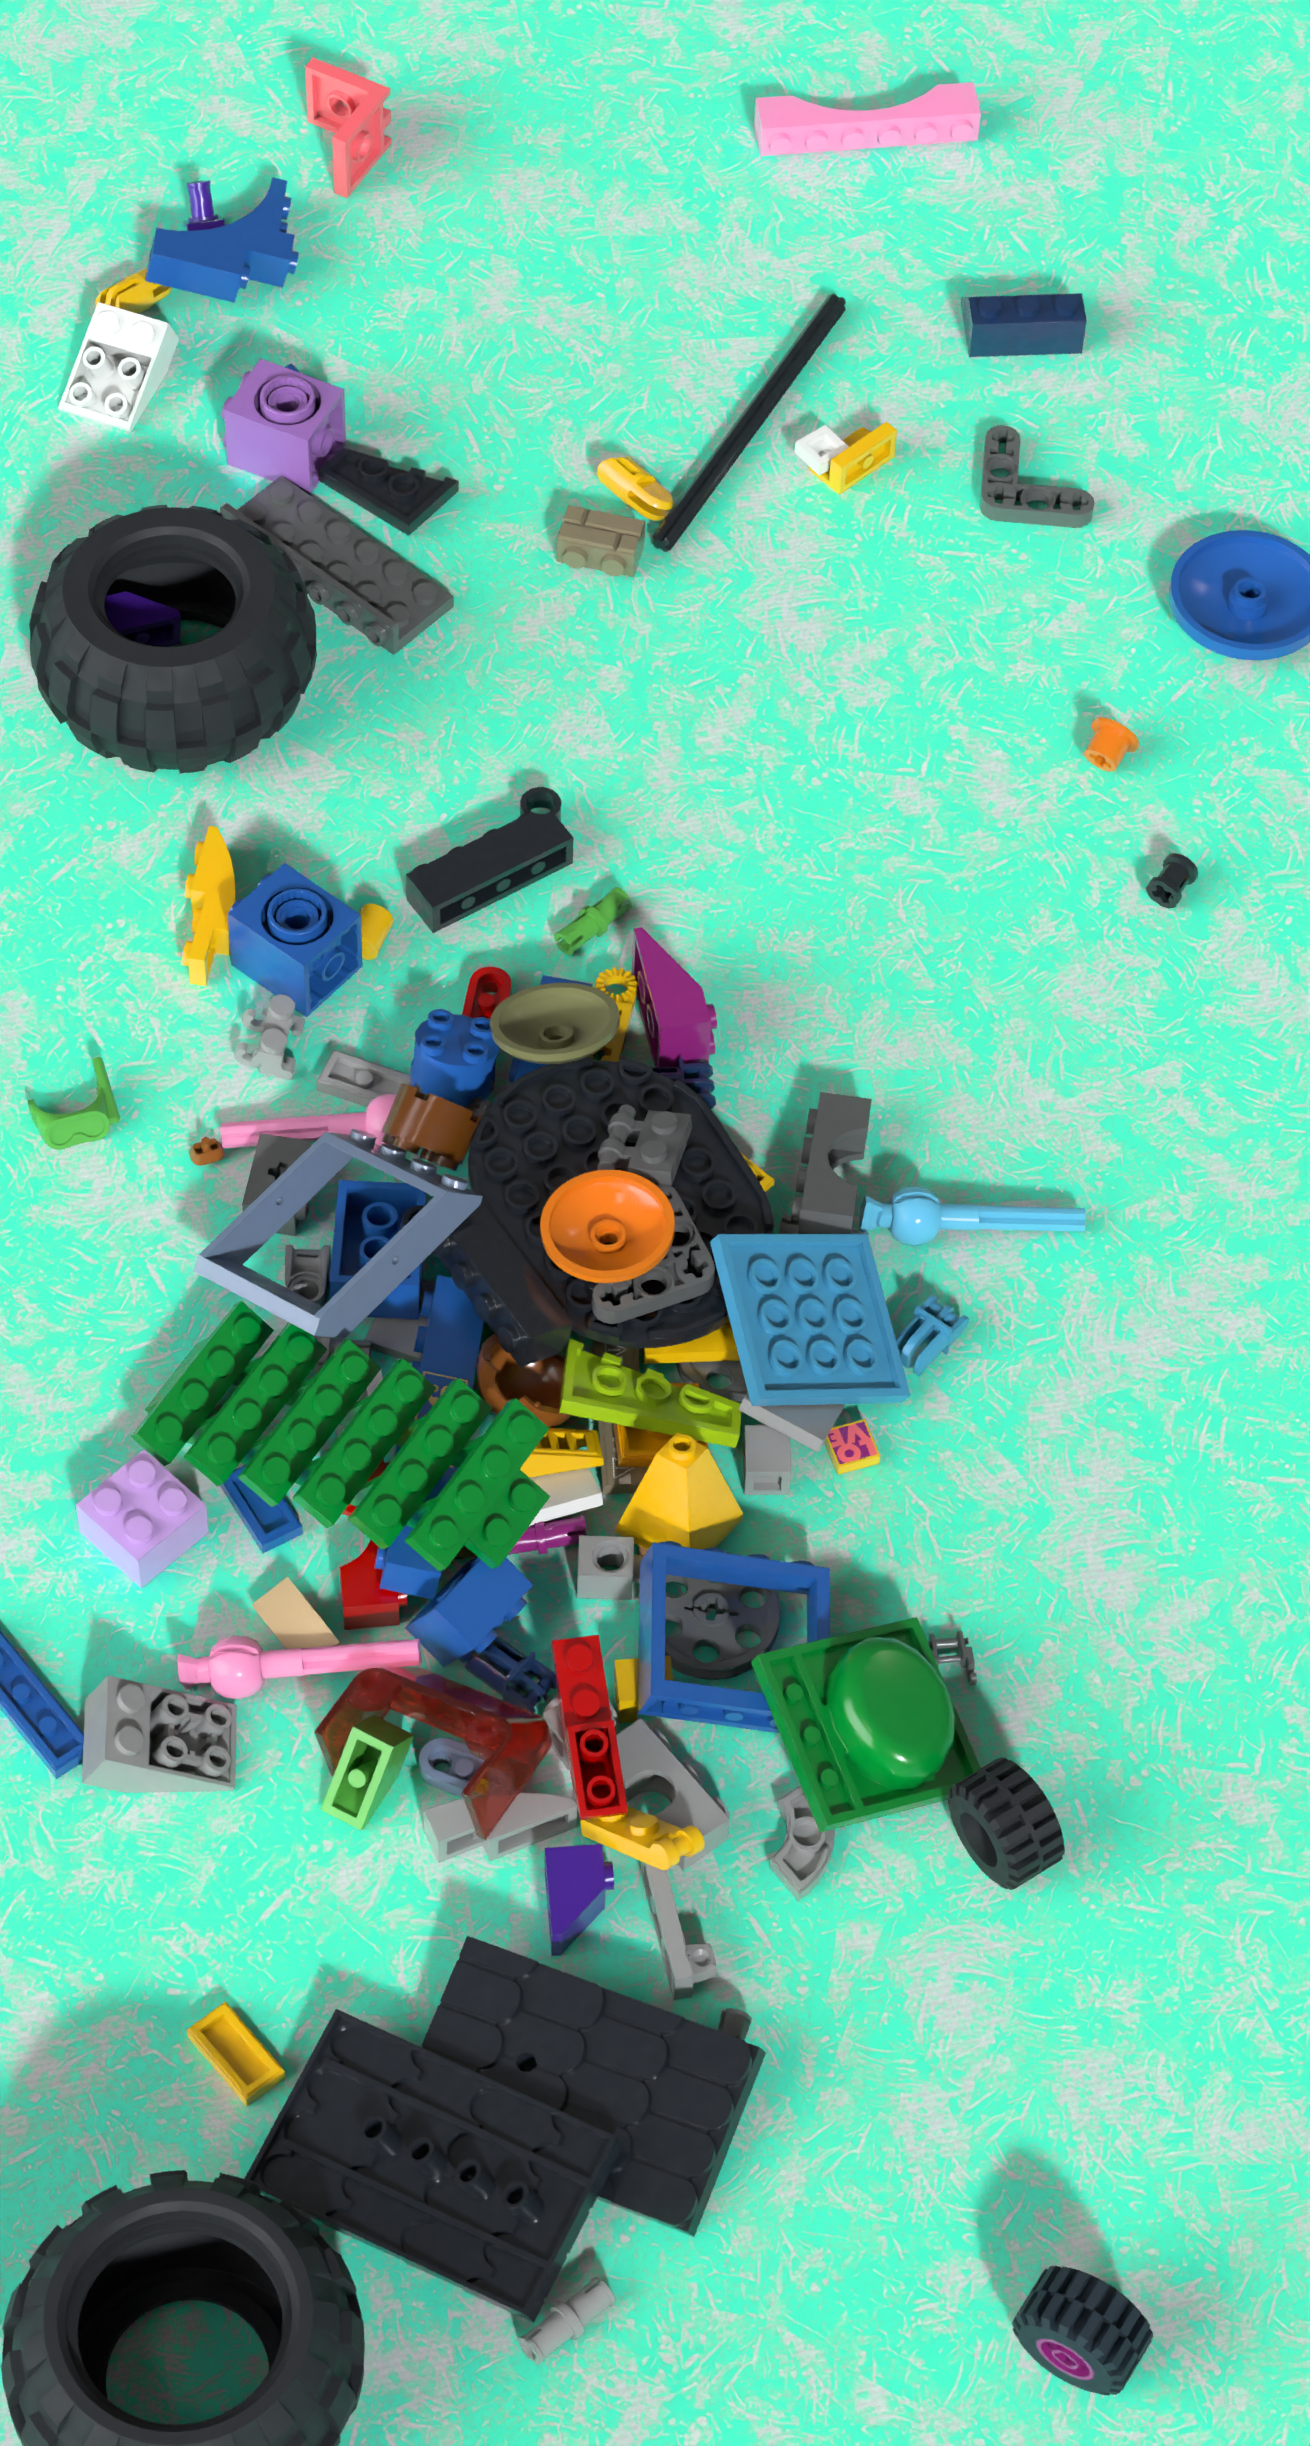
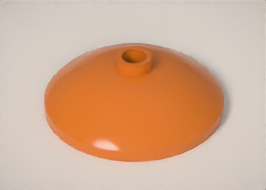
[540,1170,675,1283]

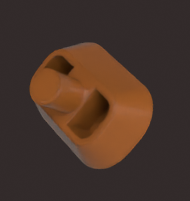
[189,1137,225,1166]

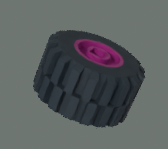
[1012,2266,1153,2395]

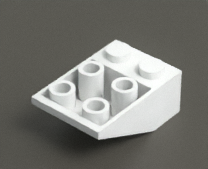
[58,302,179,432]

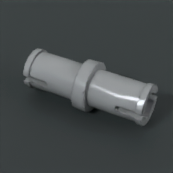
[518,2277,615,2365]

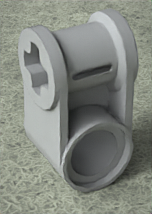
[285,1245,331,1307]

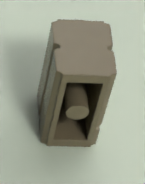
[557,505,646,577]

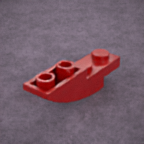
[551,1634,628,1820]

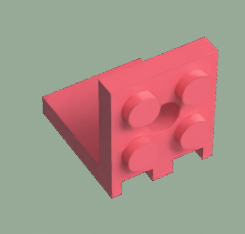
[305,58,392,198]

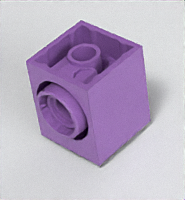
[221,359,346,495]

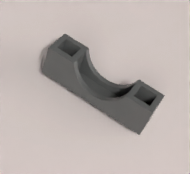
[791,1092,872,1234]

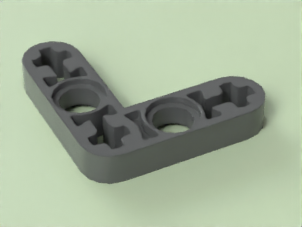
[980,425,1095,528]
[592,1184,715,1324]

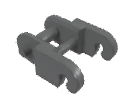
[928,1630,977,1685]

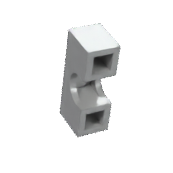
[616,1718,730,1871]

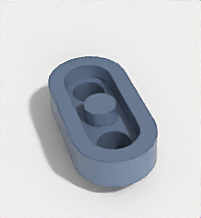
[419,1738,510,1798]

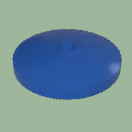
[1169,530,1310,660]

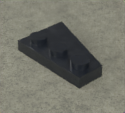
[318,448,459,536]

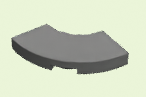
[769,1785,835,1901]

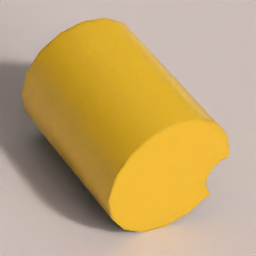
[359,903,394,960]

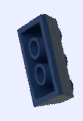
[961,293,1087,357]

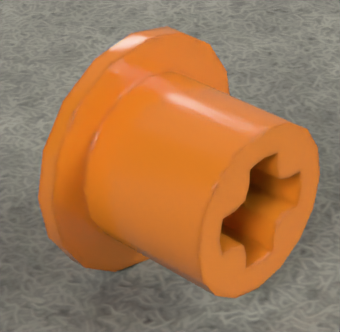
[1084,717,1139,772]

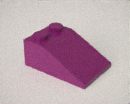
[632,927,717,1067]

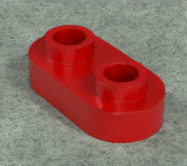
[462,967,512,1020]

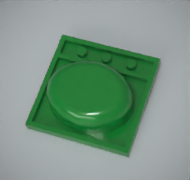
[751,1617,981,1833]

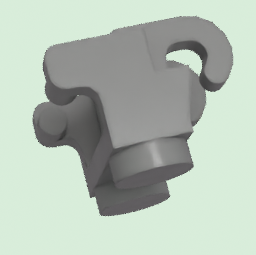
[234,995,305,1080]

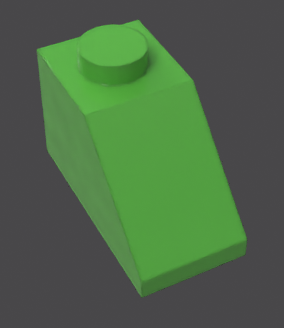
[320,1715,414,1830]

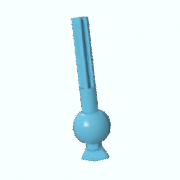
[859,1185,1086,1246]

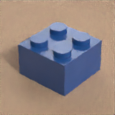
[405,1557,533,1667]

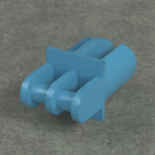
[895,1295,970,1376]

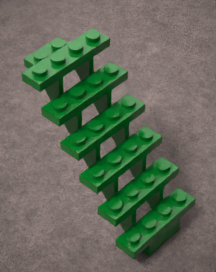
[131,1301,551,1571]

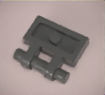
[598,1105,692,1185]

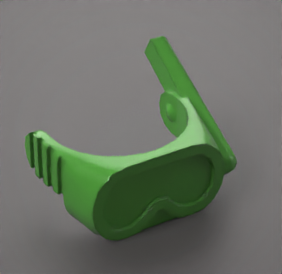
[28,1057,120,1150]

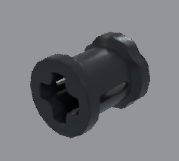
[1146,853,1198,908]

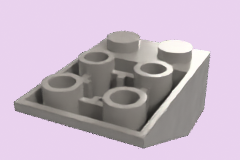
[82,1675,237,1793]

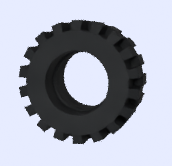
[948,1757,1065,1890]

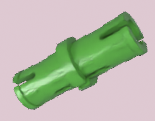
[554,887,632,955]

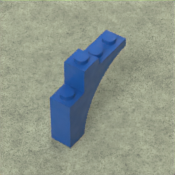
[145,177,299,303]

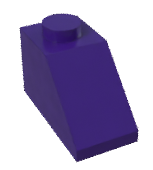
[104,591,181,647]
[544,1844,614,1956]

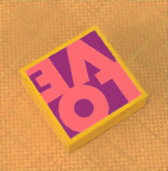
[824,1419,881,1475]

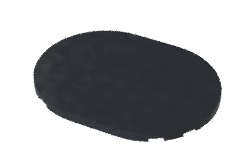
[468,1057,774,1348]

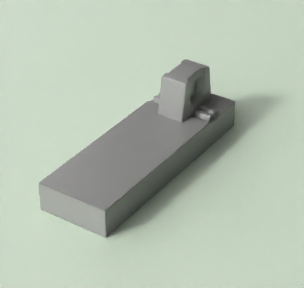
[641,1862,717,2001]

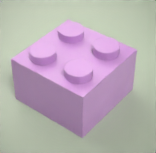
[76,1449,209,1588]

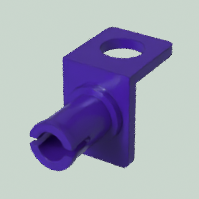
[183,180,225,231]

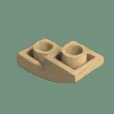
[252,1576,342,1649]

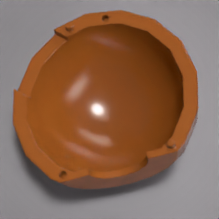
[477,1334,571,1428]

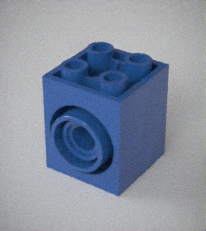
[228,863,363,1018]

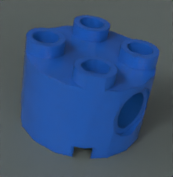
[410,1009,500,1107]

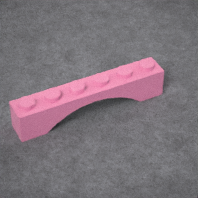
[754,82,981,156]

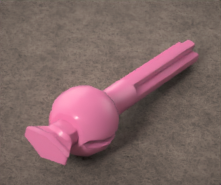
[220,1093,442,1149]
[177,1635,422,1699]

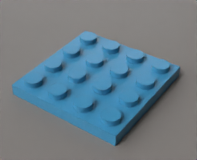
[710,1234,911,1406]

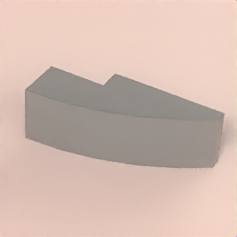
[423,1792,577,1863]

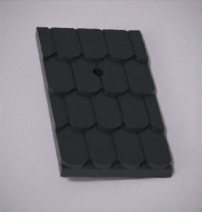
[422,1936,766,2237]
[244,2009,624,2322]

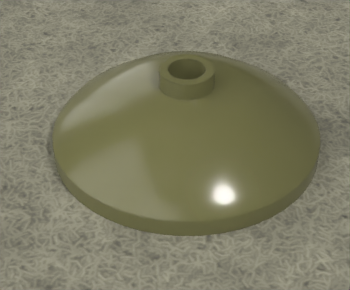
[490,983,620,1064]

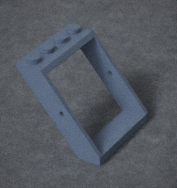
[193,1129,483,1338]

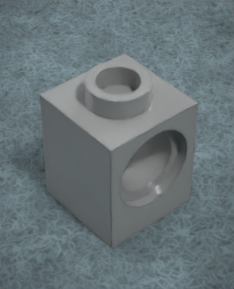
[743,1423,791,1495]
[577,1535,643,1600]

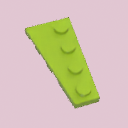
[559,1338,741,1448]

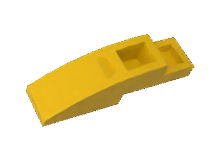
[182,826,236,986]

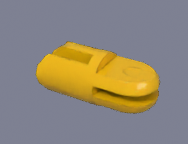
[95,268,172,314]
[597,456,673,521]

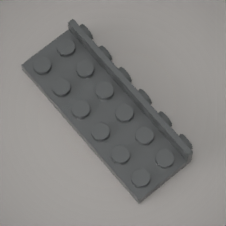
[220,475,454,655]

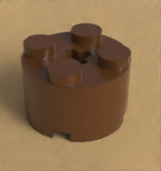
[381,1083,482,1171]

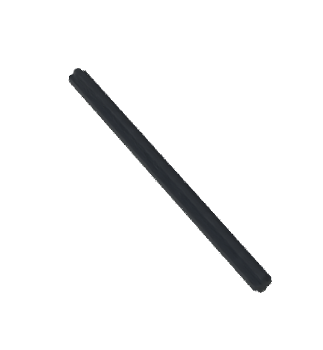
[653,294,846,552]

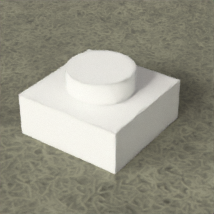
[795,425,849,476]

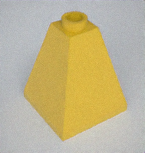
[616,1432,743,1550]

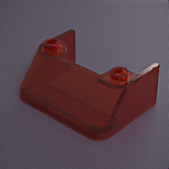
[314,1667,552,1840]

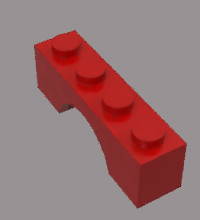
[339,1459,408,1630]

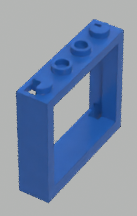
[637,1541,830,1733]

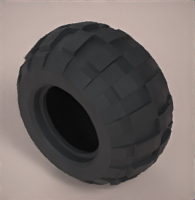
[29,505,317,773]
[1,2170,365,2446]

